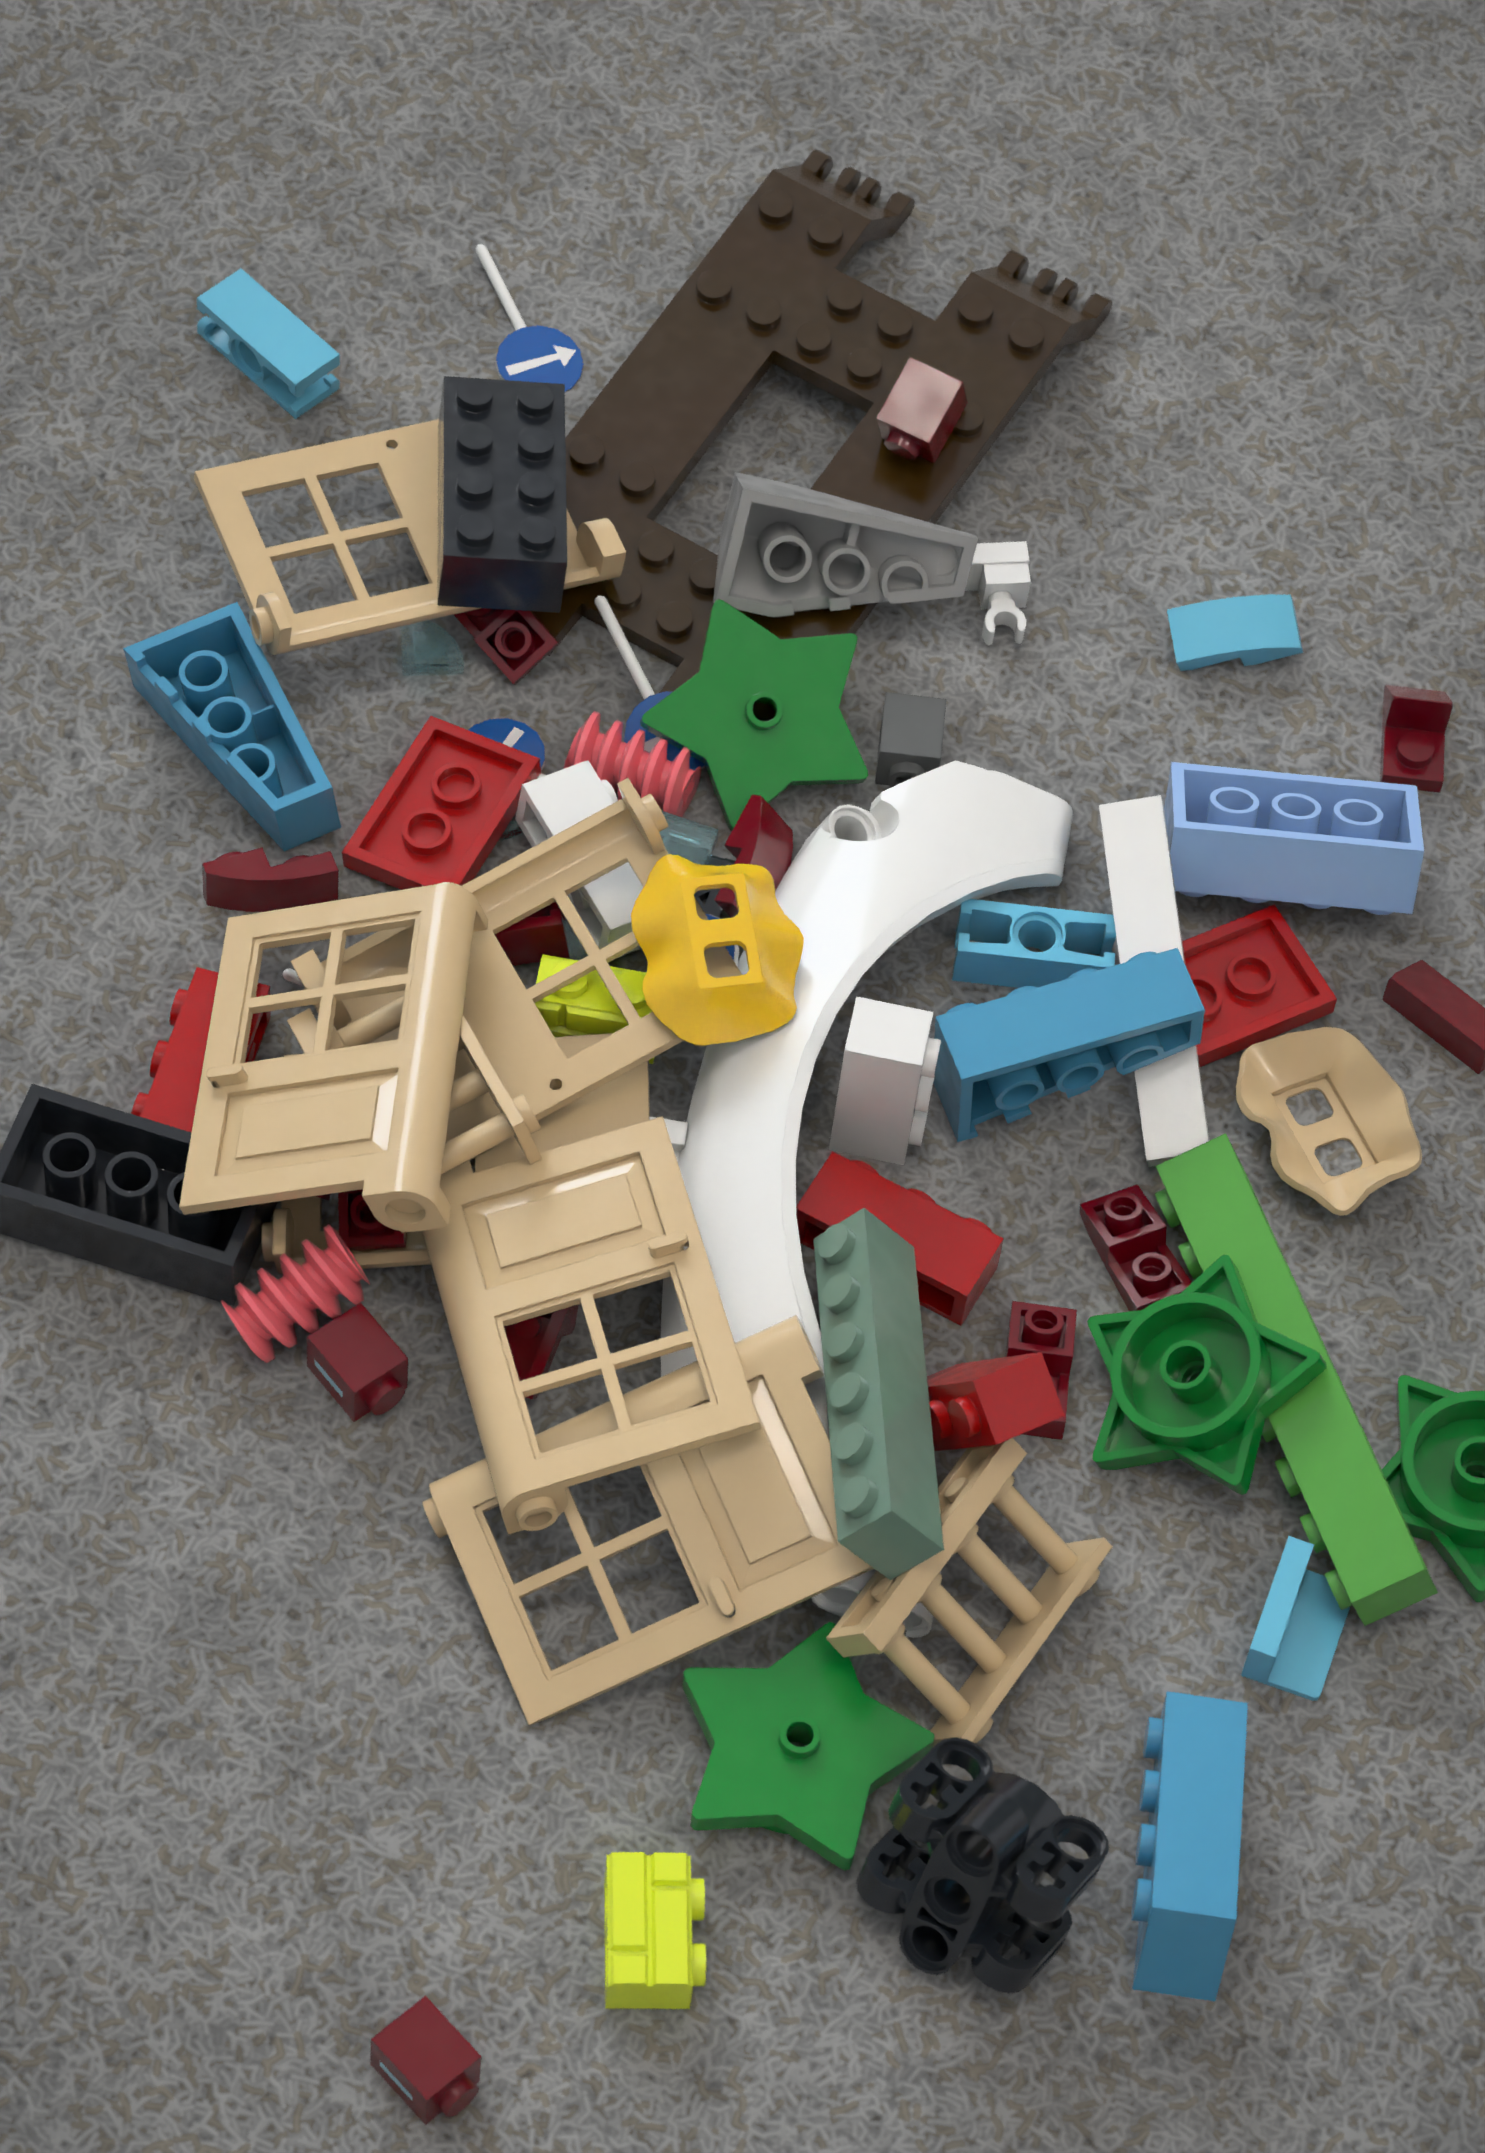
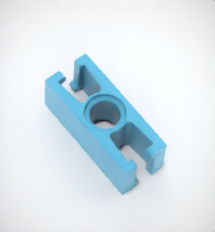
[197,268,340,419]
[952,899,1116,988]

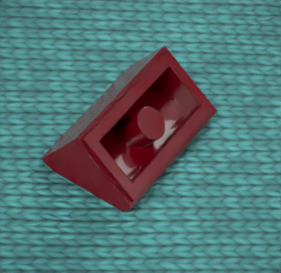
[1382,960,1485,1075]

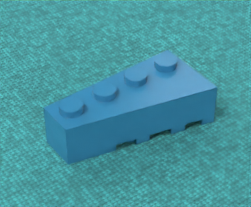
[123,602,341,851]
[933,948,1205,1142]
[1131,1691,1248,2001]

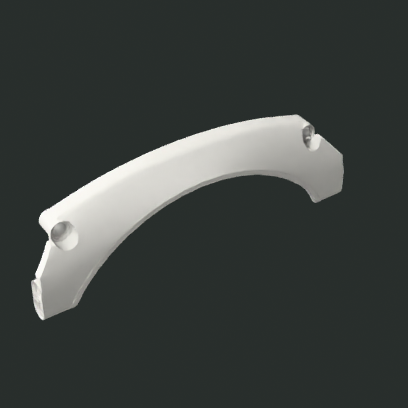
[661,760,1073,1638]

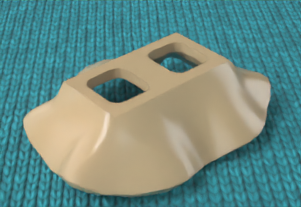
[1236,1027,1422,1216]

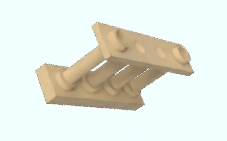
[287,995,542,1233]
[826,1438,1113,1747]

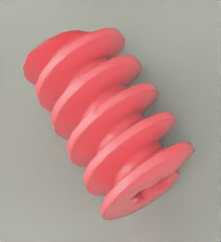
[564,711,702,827]
[221,1224,370,1363]

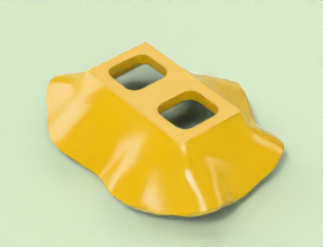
[631,854,804,1046]

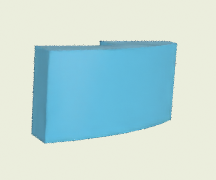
[1167,594,1303,671]

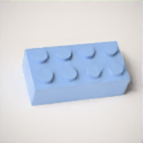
[1164,762,1424,915]

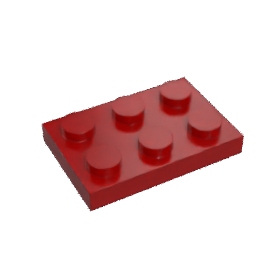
[342,716,541,890]
[1182,904,1337,1068]

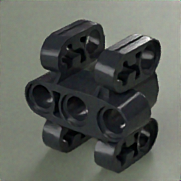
[856,1737,1109,1993]

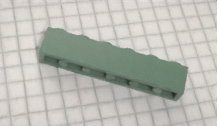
[813,1208,944,1580]

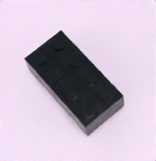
[437,376,567,613]
[0,1084,278,1306]

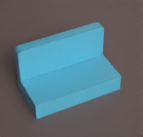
[1241,1536,1350,1701]

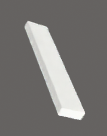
[1099,795,1209,1167]

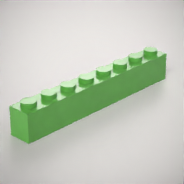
[1155,1133,1438,1626]

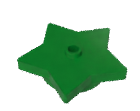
[640,599,869,832]
[1087,1255,1327,1495]
[1382,1375,1485,1602]
[682,1622,935,1871]

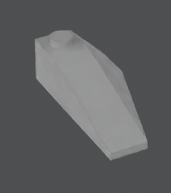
[713,472,978,617]

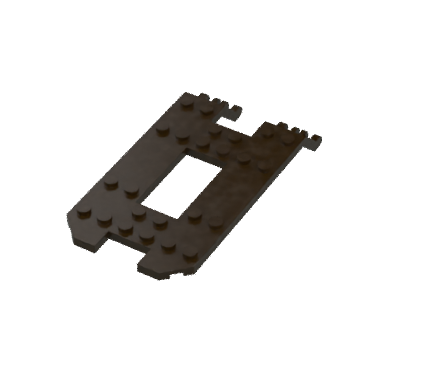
[497,149,1112,721]

